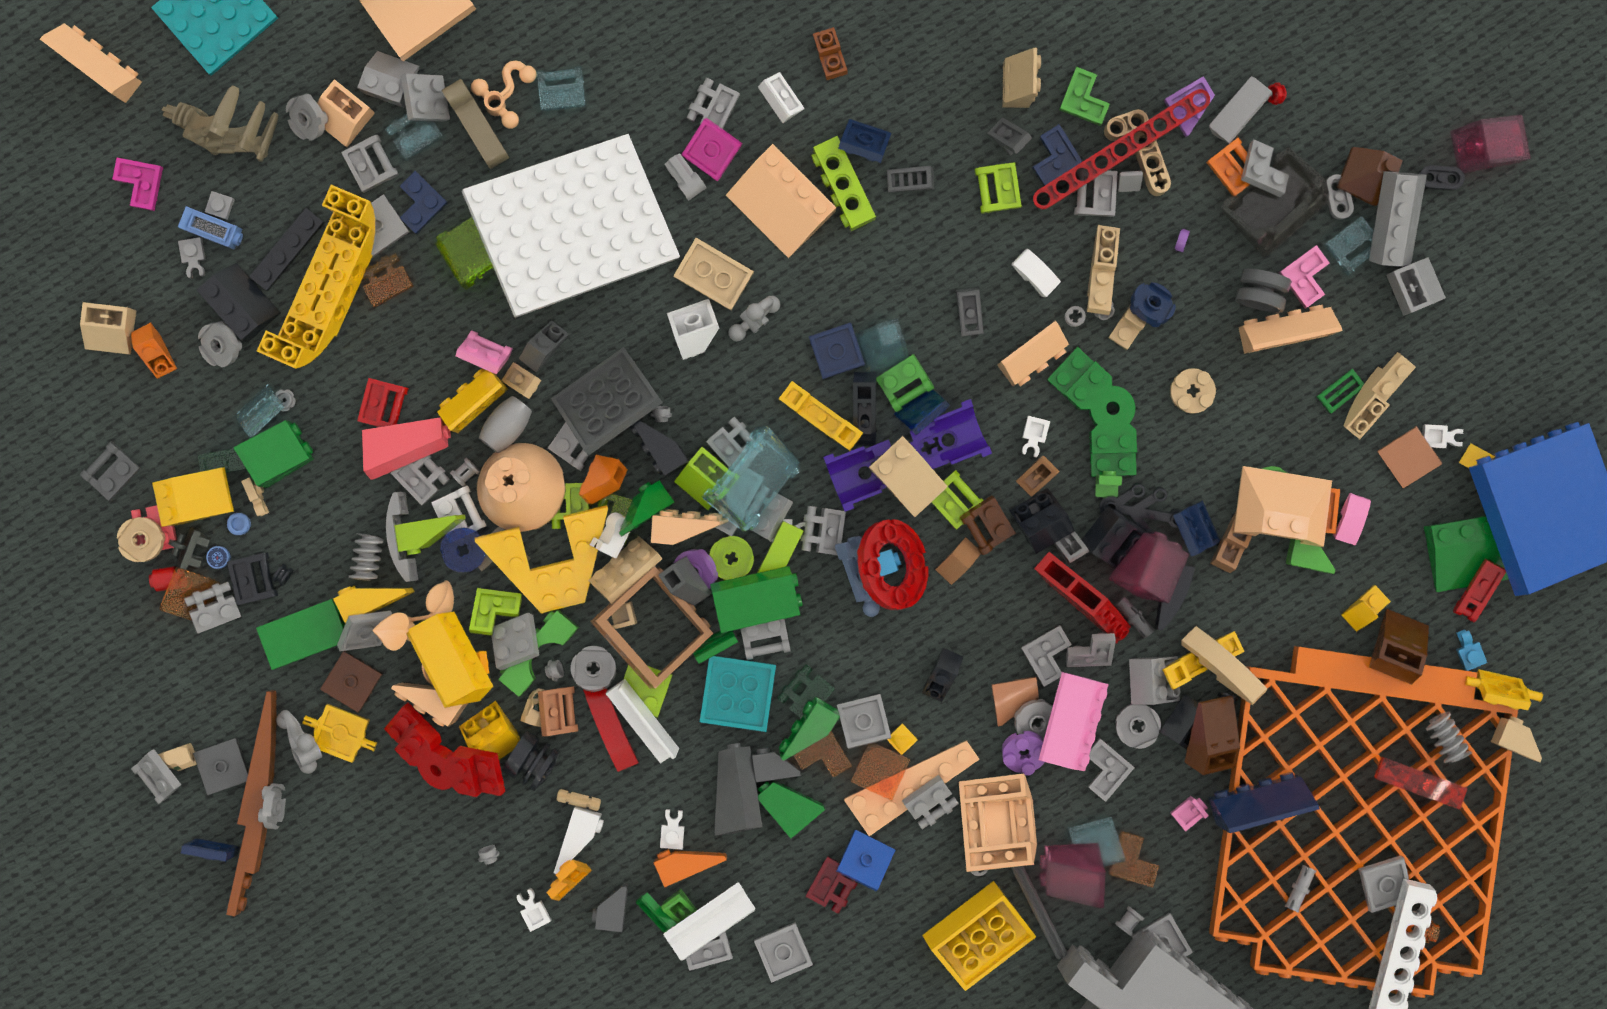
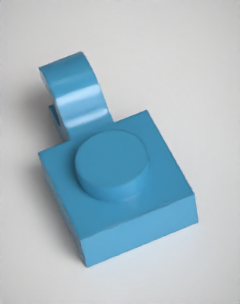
[1456,629,1487,671]

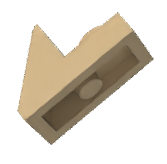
[1108,304,1146,350]
[501,362,541,399]

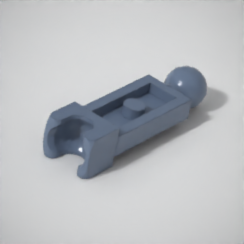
[835,536,880,617]

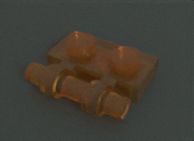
[362,253,414,307]

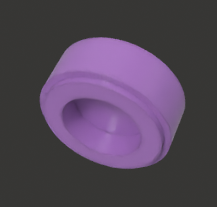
[1175,229,1190,252]

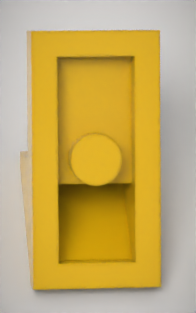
[1341,585,1391,632]

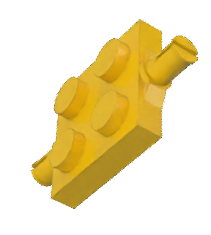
[1465,669,1543,710]
[302,704,377,763]

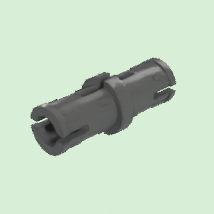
[1114,596,1155,639]

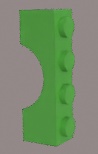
[498,610,579,697]

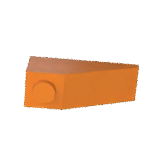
[654,849,727,887]

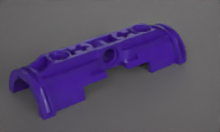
[823,399,992,512]

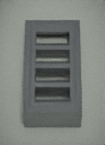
[887,166,935,193]

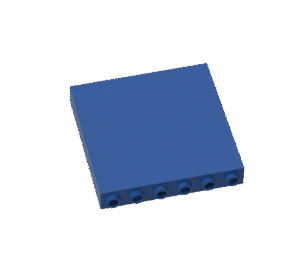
[1469,422,1607,596]

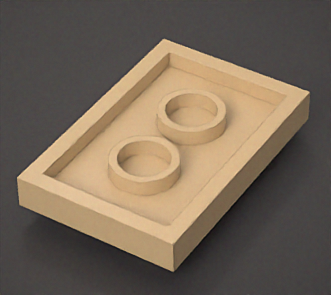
[673,238,754,311]
[588,536,662,604]

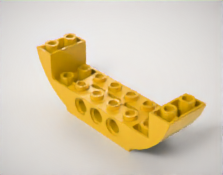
[257,185,375,369]

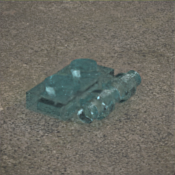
[385,114,444,161]

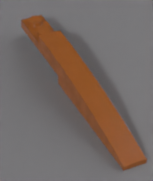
[226,690,277,916]

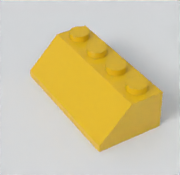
[406,612,493,708]

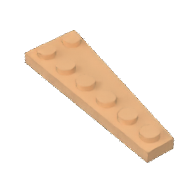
[844,741,979,836]

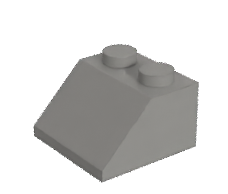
[357,51,420,108]

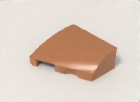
[991,676,1039,726]

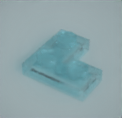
[1068,817,1125,867]

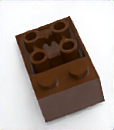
[1369,609,1429,685]
[1184,695,1240,775]

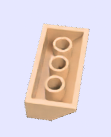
[40,23,142,103]
[1239,305,1342,354]

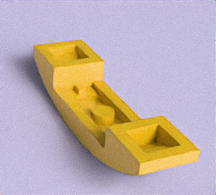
[779,381,863,451]
[1162,631,1244,690]

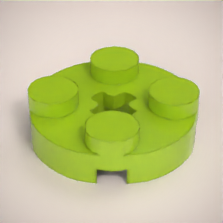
[709,536,754,580]

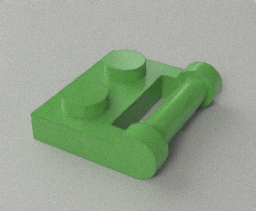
[877,354,935,412]

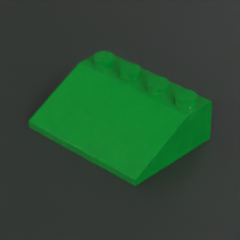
[1424,515,1509,592]

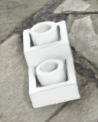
[1011,249,1061,297]

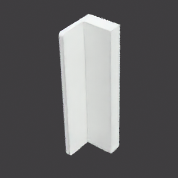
[606,679,679,763]
[663,882,755,961]

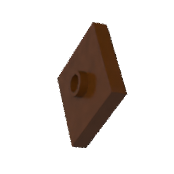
[320,651,383,713]

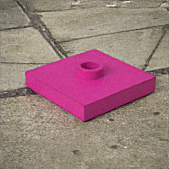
[682,118,742,181]

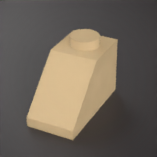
[1491,716,1542,762]

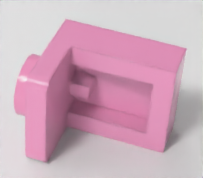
[1170,796,1209,831]

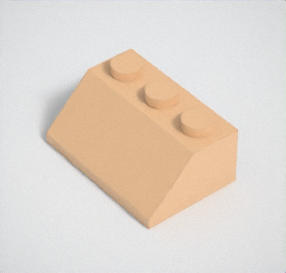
[997,321,1069,387]

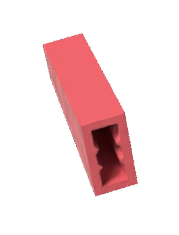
[362,417,451,480]

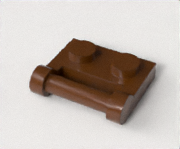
[960,495,1015,555]

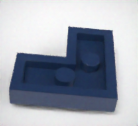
[1032,124,1083,186]
[400,171,448,234]

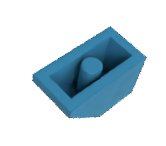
[877,549,901,576]

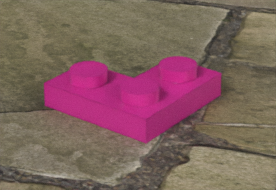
[112,158,163,211]

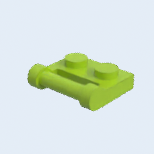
[975,162,1021,214]
[931,470,984,530]

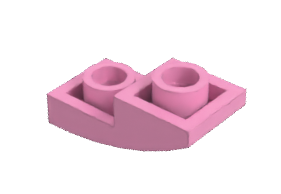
[1333,493,1371,545]

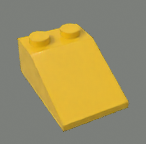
[152,467,234,527]
[333,586,415,623]

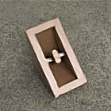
[1016,456,1060,497]
[935,537,981,585]

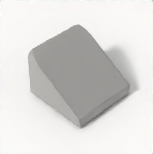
[1117,171,1143,192]

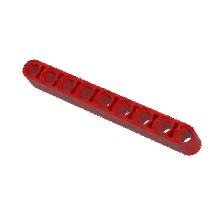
[1033,89,1210,210]

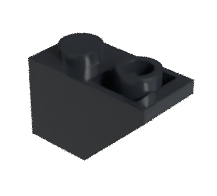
[922,648,963,702]

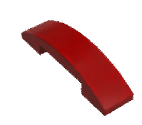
[583,688,639,772]

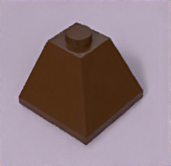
[1337,147,1403,207]

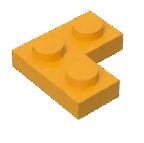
[546,860,592,901]

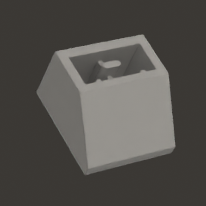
[1386,257,1446,316]
[1129,656,1180,705]

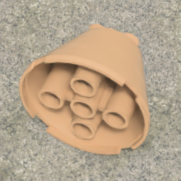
[477,443,565,532]

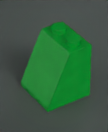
[234,420,314,488]

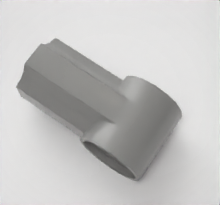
[665,153,707,201]

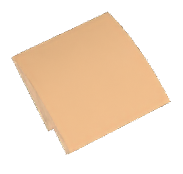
[360,0,476,61]

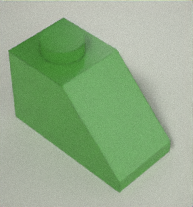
[1286,539,1335,574]

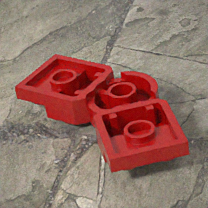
[384,702,505,797]

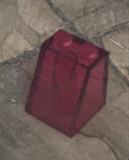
[1450,115,1531,174]
[1109,532,1189,603]
[1040,843,1105,908]

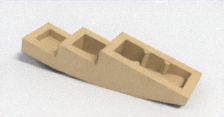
[1181,627,1267,705]

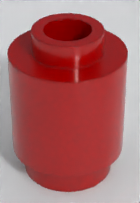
[149,566,185,592]

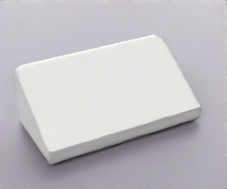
[758,72,805,123]

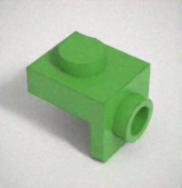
[1095,471,1122,497]

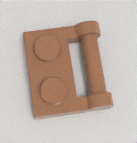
[538,686,578,736]

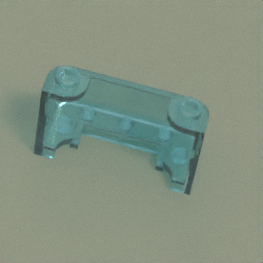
[702,425,800,531]

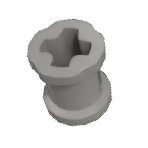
[450,457,480,487]
[1115,906,1145,936]

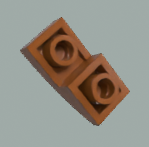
[813,27,848,80]

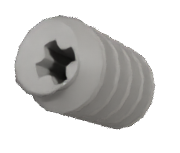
[348,533,384,581]
[1426,712,1472,763]

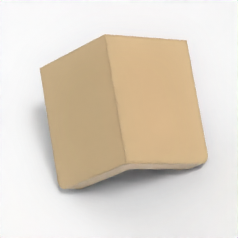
[612,601,637,629]

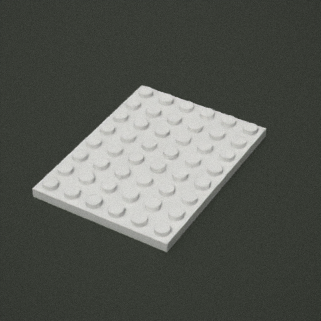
[462,134,680,318]

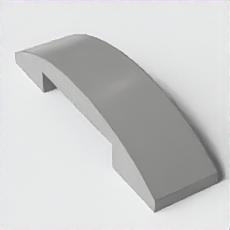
[386,492,418,582]

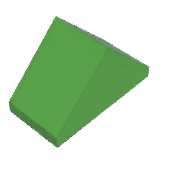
[661,889,697,924]

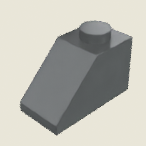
[752,747,801,782]
[592,883,629,932]

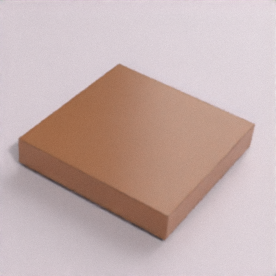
[1378,426,1442,488]

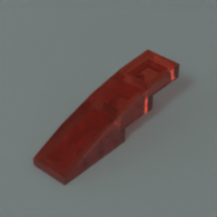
[1374,757,1468,809]

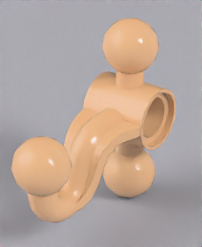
[471,60,537,129]

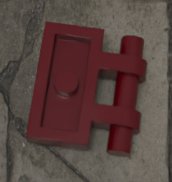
[805,856,858,914]

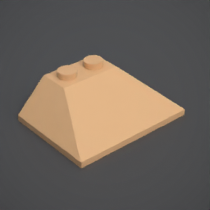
[1233,466,1332,547]
[959,774,1037,872]

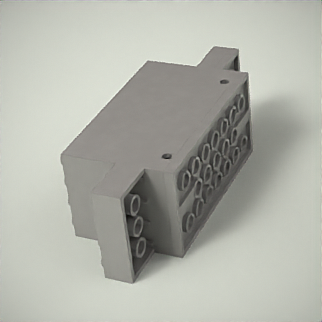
[1057,928,1253,1009]

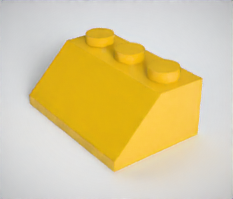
[437,368,508,433]

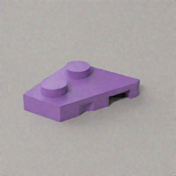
[1164,76,1215,137]

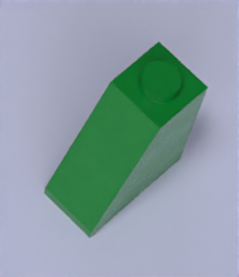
[757,780,825,838]

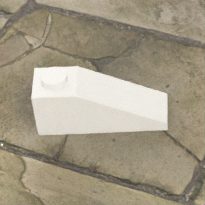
[554,806,604,874]

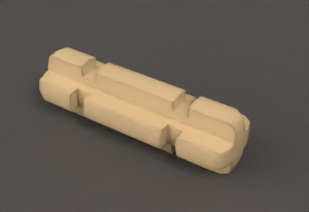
[557,789,601,811]

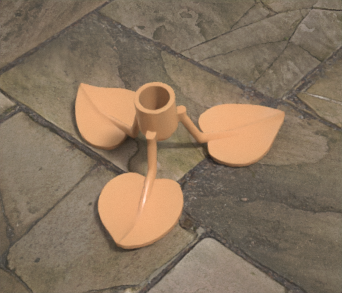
[372,580,454,686]

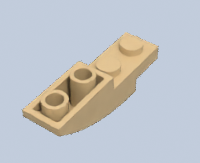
[1087,225,1120,315]
[1344,352,1416,439]

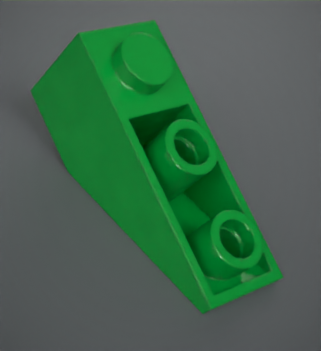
[779,697,840,761]

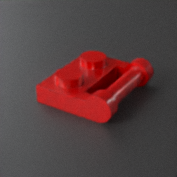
[357,378,409,427]

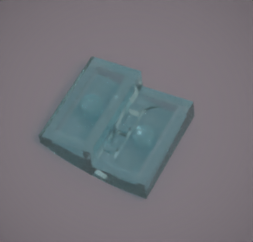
[236,384,284,438]

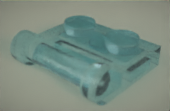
[537,66,586,111]
[1324,216,1374,276]

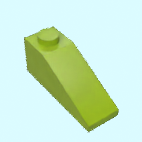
[394,515,466,555]

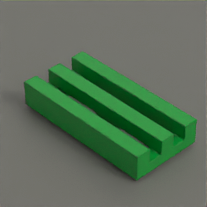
[1316,369,1364,414]
[693,631,738,664]
[635,893,677,933]

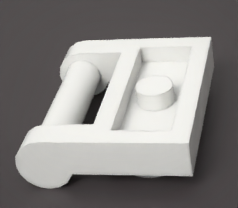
[431,486,487,543]

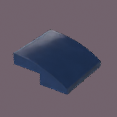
[1173,500,1220,557]

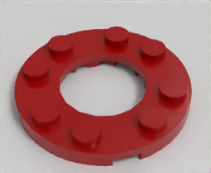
[857,519,928,610]

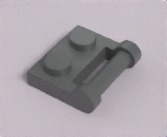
[80,441,141,501]

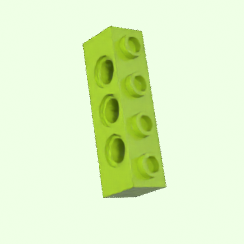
[811,136,876,231]

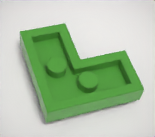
[1059,67,1110,126]

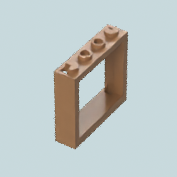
[590,566,713,689]

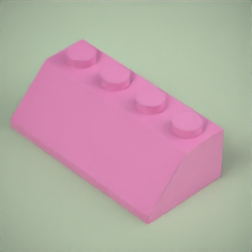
[1039,672,1108,771]

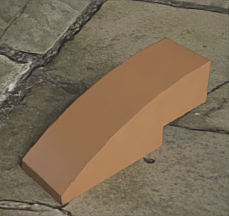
[1210,512,1252,573]

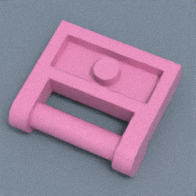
[455,330,513,374]

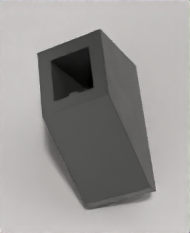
[519,320,569,373]
[658,557,712,606]

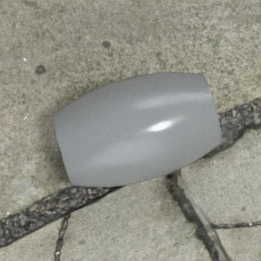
[479,396,532,453]

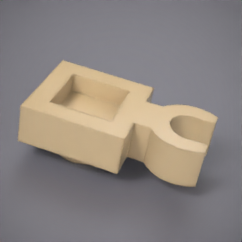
[241,477,269,516]

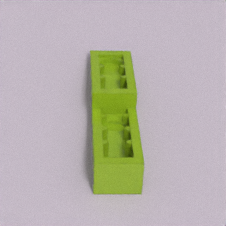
[757,521,803,573]

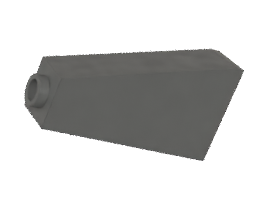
[715,743,762,836]

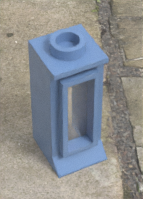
[178,206,243,250]

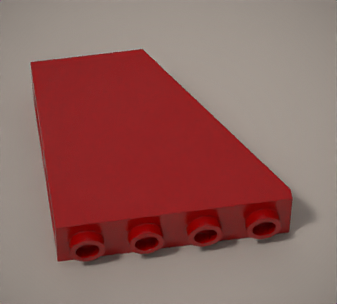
[1034,552,1131,644]

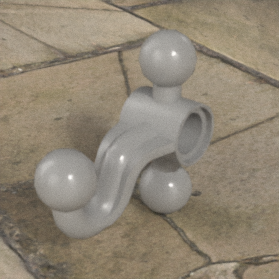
[728,296,780,342]
[276,710,322,774]

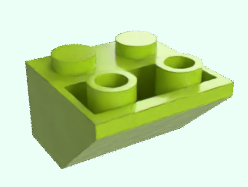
[674,447,737,510]

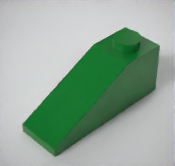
[619,480,674,537]

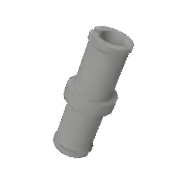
[1285,865,1316,912]

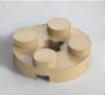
[1170,369,1216,414]
[117,517,166,562]

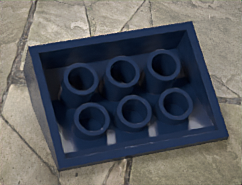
[1209,772,1320,833]

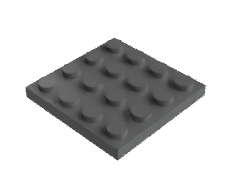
[551,347,663,456]

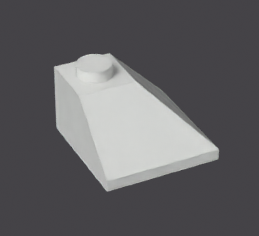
[667,299,719,360]

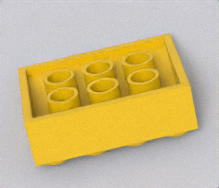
[922,881,1036,991]

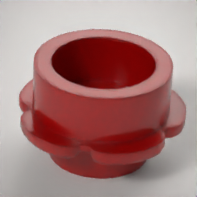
[1267,83,1287,105]

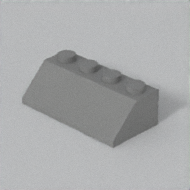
[1369,171,1427,266]

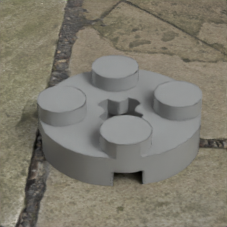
[286,94,328,140]
[198,321,242,367]
[571,646,616,692]
[1014,699,1053,740]
[1115,704,1161,749]
[258,783,286,830]

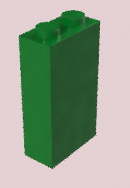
[710,566,803,633]
[256,599,346,670]

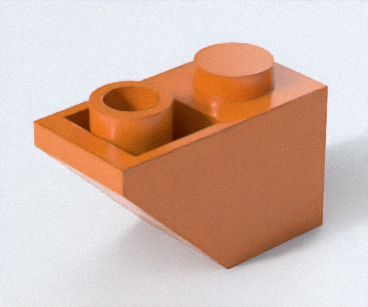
[131,323,177,379]
[579,455,628,505]

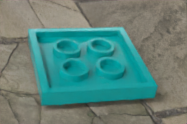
[700,656,776,732]

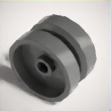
[1235,269,1292,313]

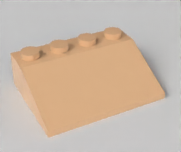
[726,144,836,258]

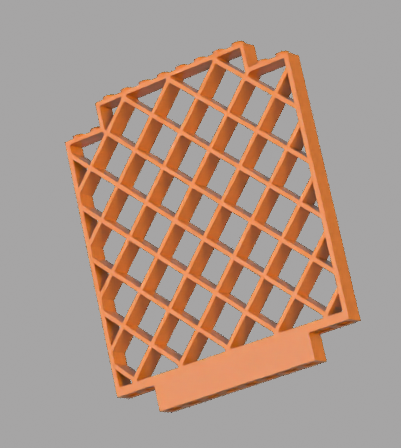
[1209,646,1518,998]

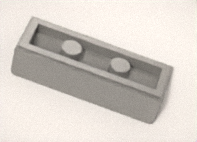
[1209,76,1273,144]

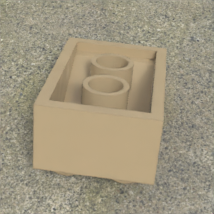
[869,436,948,517]

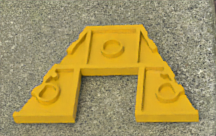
[475,505,608,613]

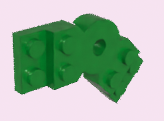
[1047,347,1137,477]

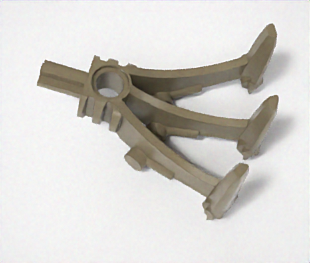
[162,85,279,162]

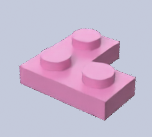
[1279,245,1330,308]

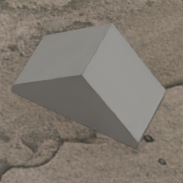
[1054,532,1089,563]

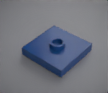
[836,830,895,891]

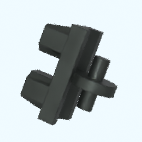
[168,526,210,570]

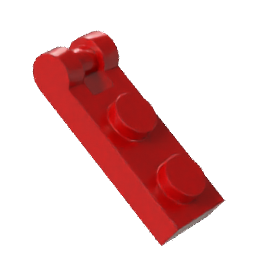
[1453,558,1506,622]

